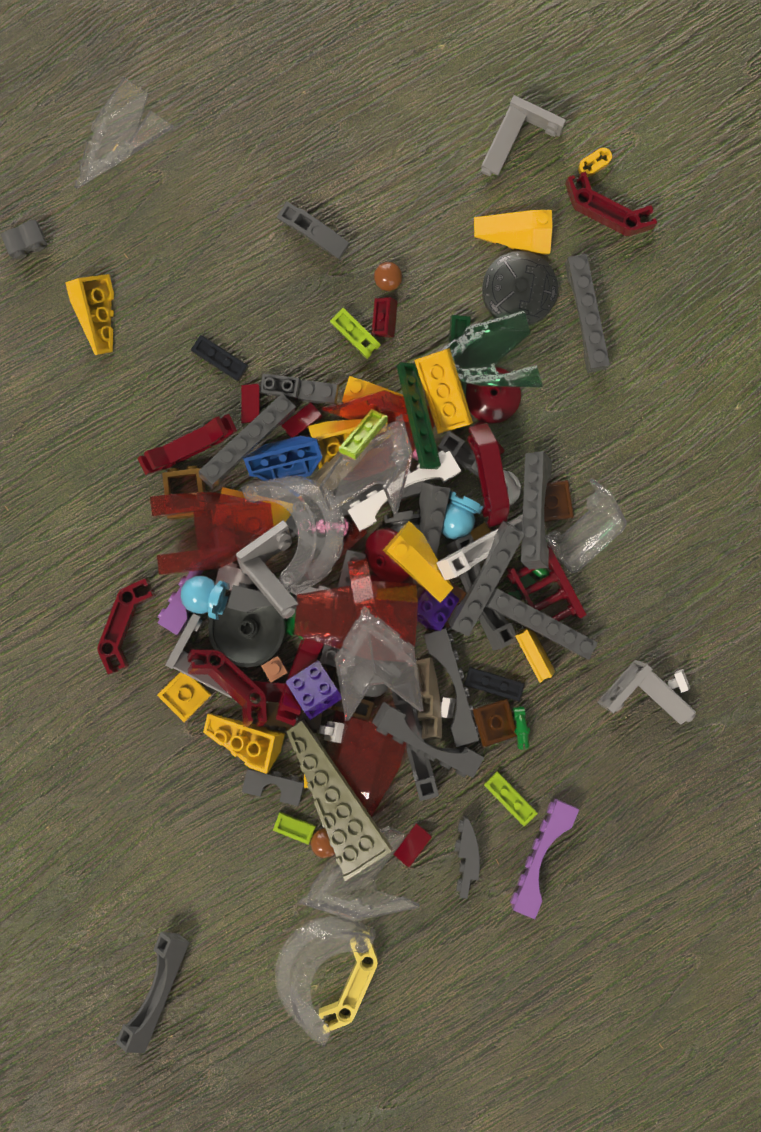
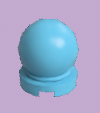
[441,491,484,540]
[180,576,230,620]

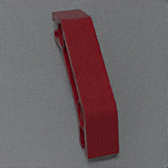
[565,171,657,236]
[137,414,237,475]
[468,423,510,528]
[97,578,156,675]
[276,624,326,726]
[187,650,267,727]

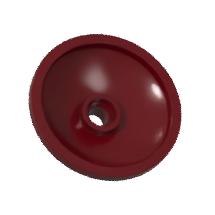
[466,367,521,424]
[365,528,410,584]

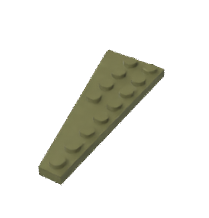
[286,719,393,881]

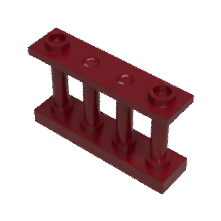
[507,547,587,635]

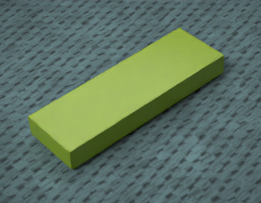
[339,409,388,460]
[483,771,538,827]

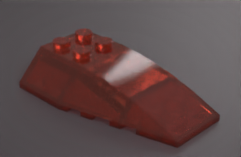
[294,581,418,662]
[323,710,406,828]

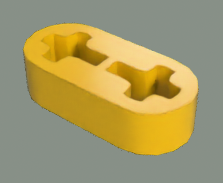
[578,148,612,177]

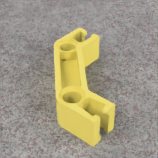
[319,932,378,1033]

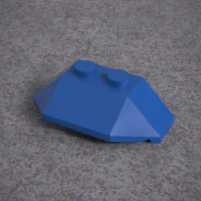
[243,436,323,484]

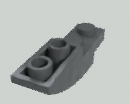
[277,202,350,260]
[260,374,339,405]
[455,816,480,899]

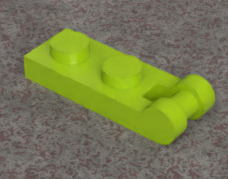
[330,308,381,359]

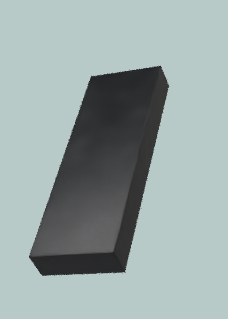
[191,335,249,382]
[464,667,525,702]

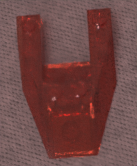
[150,492,274,576]

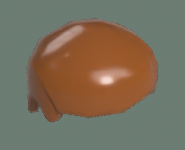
[374,262,402,291]
[310,828,335,858]

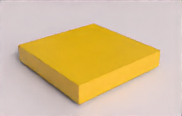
[157,672,212,722]

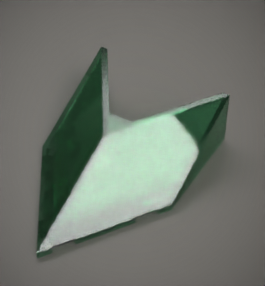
[441,311,543,387]

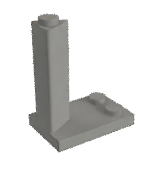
[481,95,566,176]
[236,520,298,619]
[165,613,232,698]
[597,660,696,725]

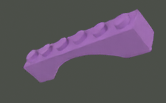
[158,525,241,635]
[510,799,579,919]

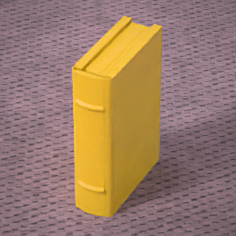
[515,628,555,683]

